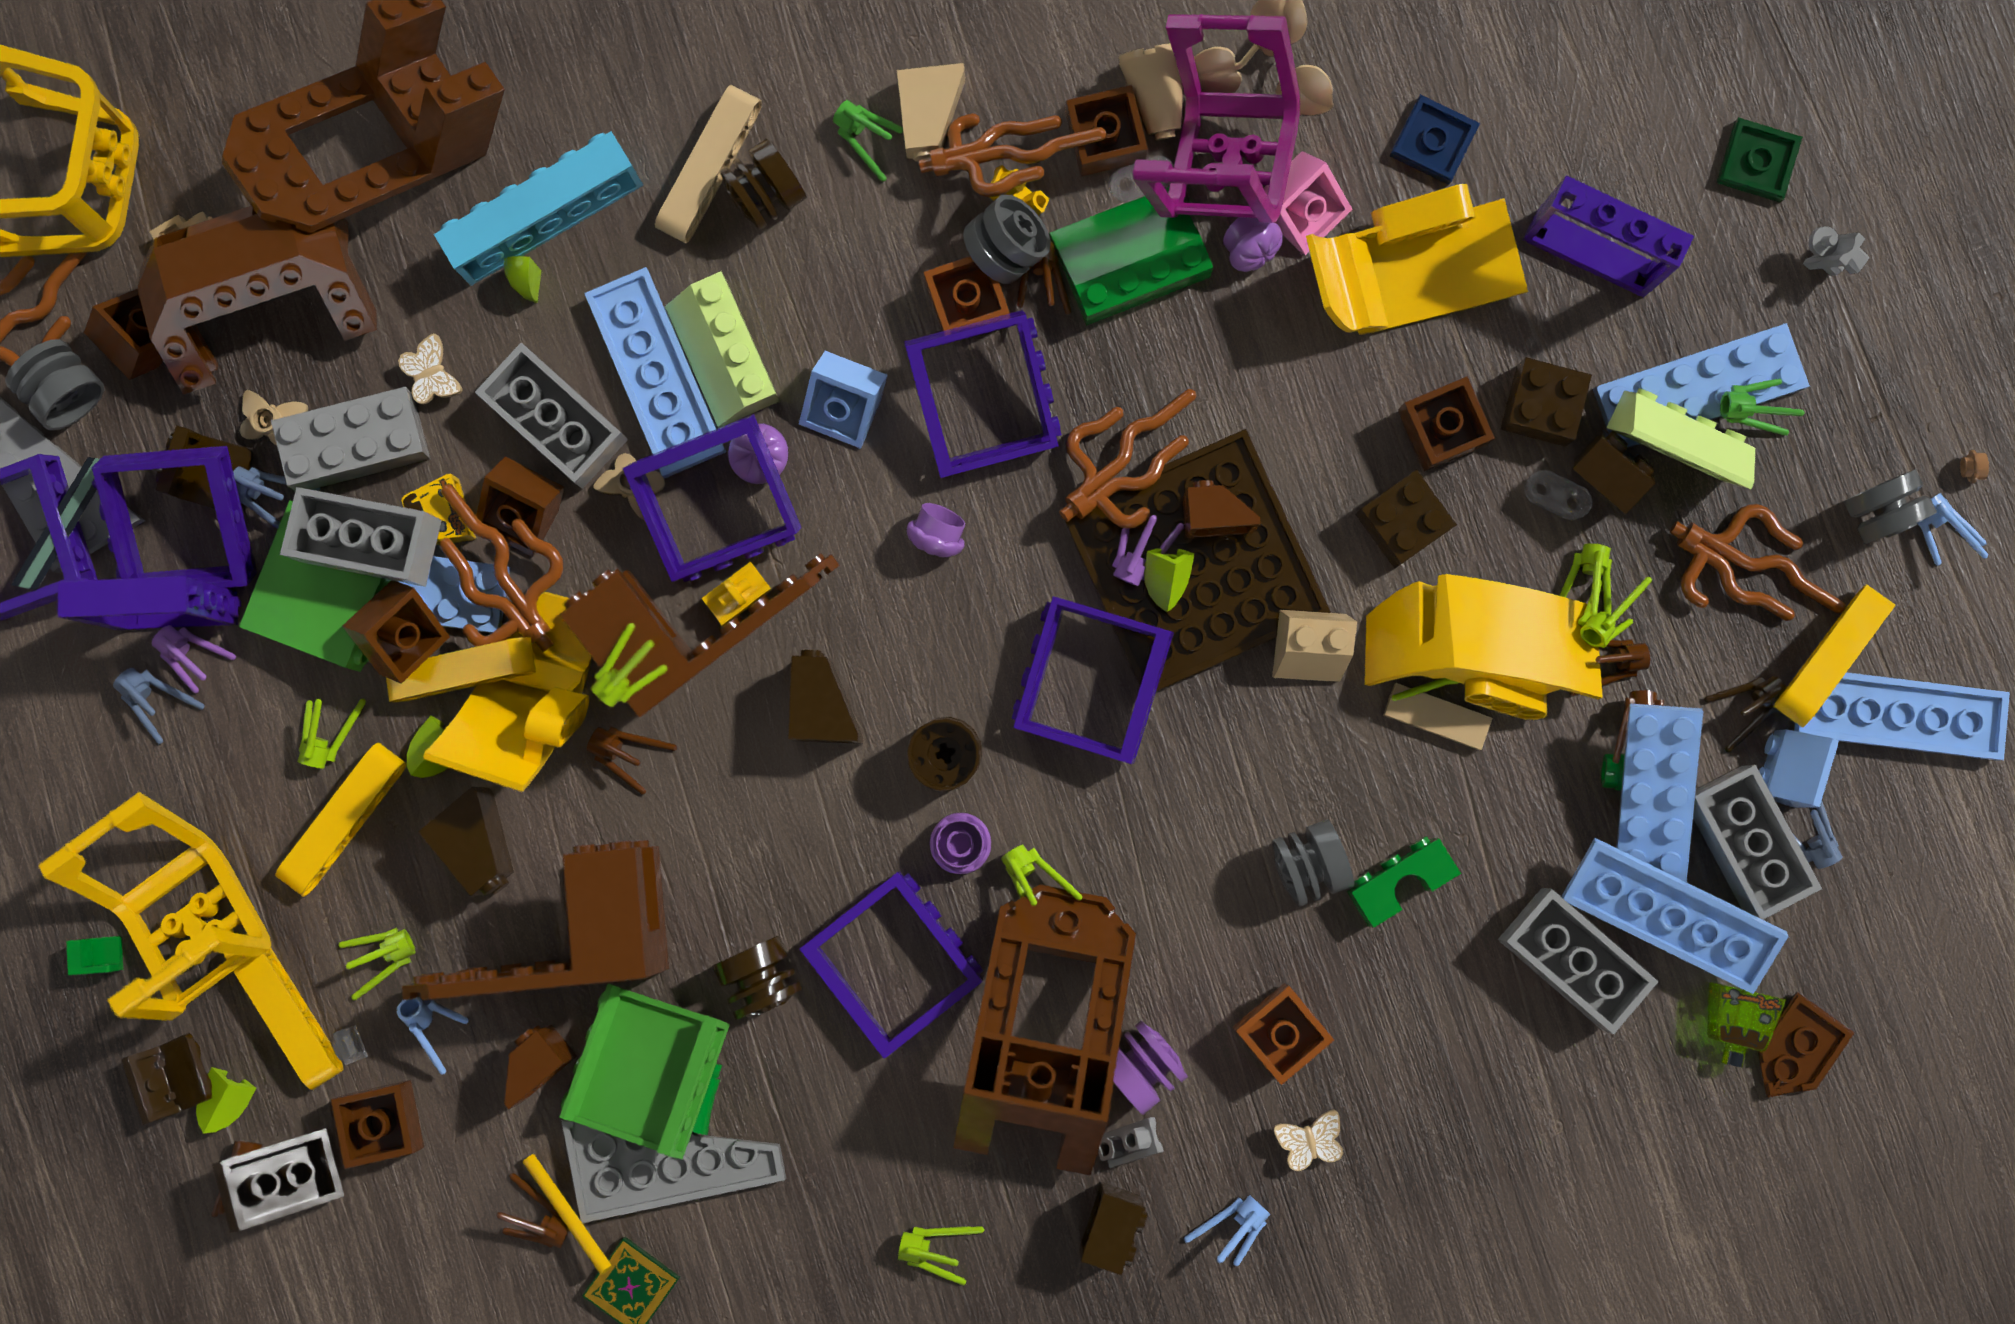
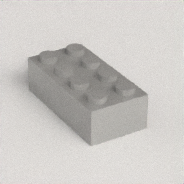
[475,343,628,489]
[271,387,430,491]
[280,487,442,587]
[1693,765,1822,920]
[1498,888,1659,1035]

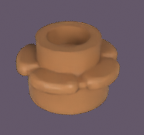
[1960,450,1989,483]

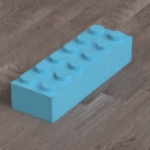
[434,131,644,286]

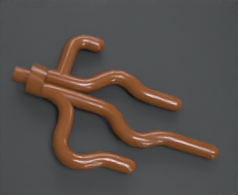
[919,113,1106,197]
[0,252,87,366]
[1059,389,1197,529]
[439,484,564,653]
[1669,504,1846,621]

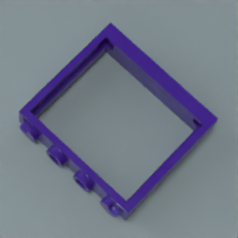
[1523,175,1694,298]
[904,310,1062,478]
[622,414,802,582]
[92,446,257,588]
[0,454,98,621]
[58,576,242,630]
[1011,596,1174,764]
[800,871,984,1059]

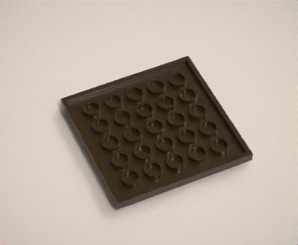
[1064,429,1331,691]

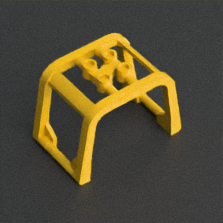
[0,45,139,257]
[39,792,271,1021]

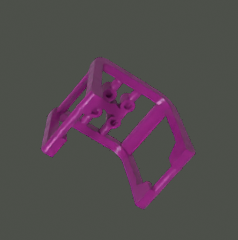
[1133,14,1300,223]

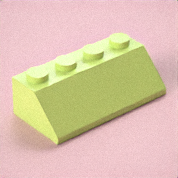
[665,271,780,428]
[1606,388,1755,489]

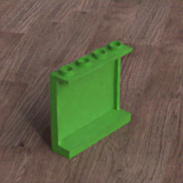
[239,500,391,672]
[559,984,730,1159]

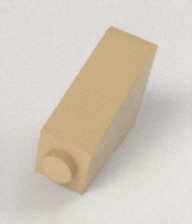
[897,63,965,162]

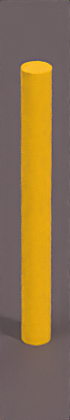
[523,1154,612,1275]

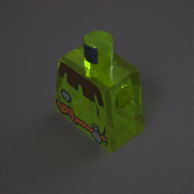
[1707,982,1786,1068]

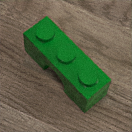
[1346,836,1461,928]

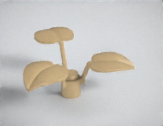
[1194,0,1334,115]

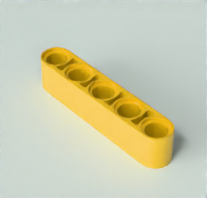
[1773,584,1895,728]
[386,637,536,702]
[275,742,407,897]
[224,934,344,1090]

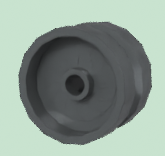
[963,195,1051,284]
[1843,469,1937,544]

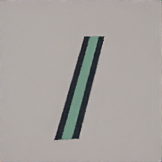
[11,457,100,590]

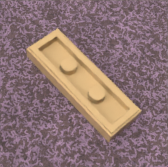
[1383,683,1493,750]

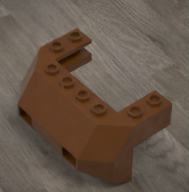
[137,206,377,395]

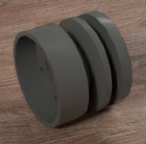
[5,339,104,430]
[1272,819,1354,907]

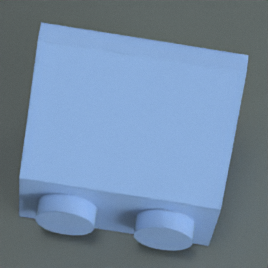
[799,351,888,449]
[1759,729,1839,808]

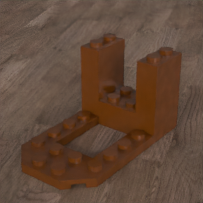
[222,0,505,233]
[560,553,840,718]
[402,840,669,1000]
[953,884,1136,1175]

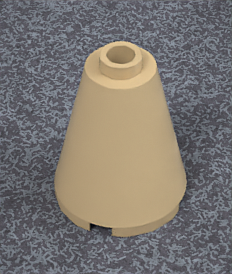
[1118,43,1183,140]

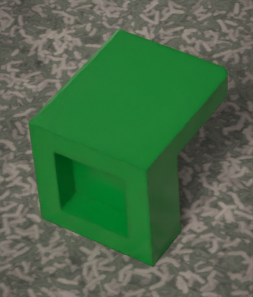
[66,936,123,975]

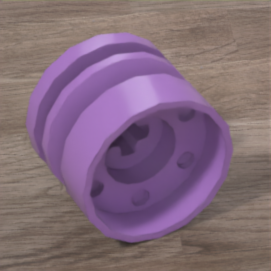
[1114,1020,1188,1115]

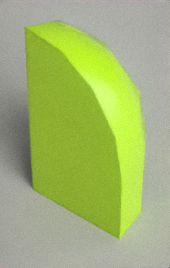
[503,256,542,303]
[1144,548,1195,612]
[407,715,448,778]
[196,1067,256,1133]

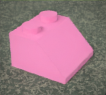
[1263,151,1353,255]

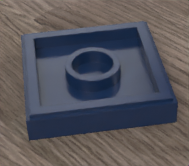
[1389,94,1480,185]

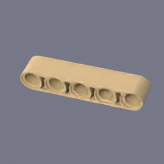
[655,85,762,243]

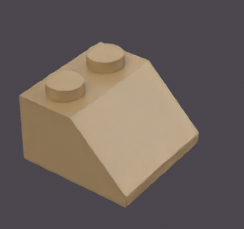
[1272,610,1357,682]

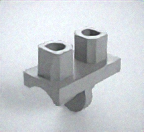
[1803,226,1869,276]
[1098,1117,1164,1168]

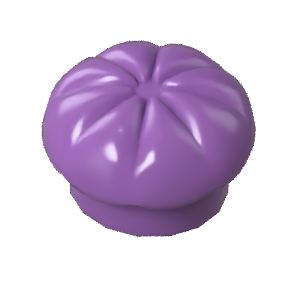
[1223,217,1283,272]
[728,423,788,484]
[906,503,965,558]
[930,813,991,874]

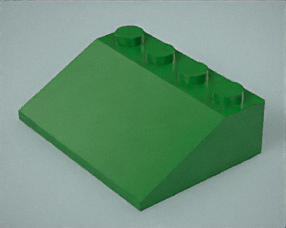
[1049,186,1213,326]

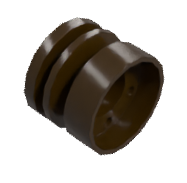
[719,138,807,230]
[907,717,982,791]
[712,935,802,1020]

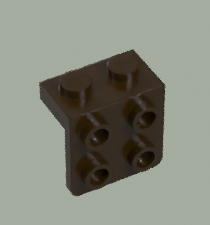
[156,425,254,509]
[121,1033,212,1125]

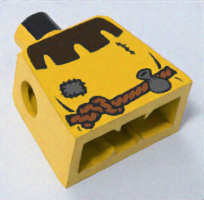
[401,473,477,545]

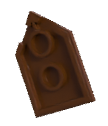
[1757,992,1854,1097]

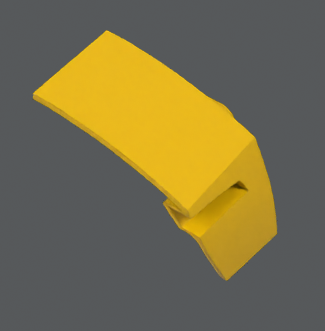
[1306,184,1528,335]
[1365,574,1603,720]
[423,592,592,792]

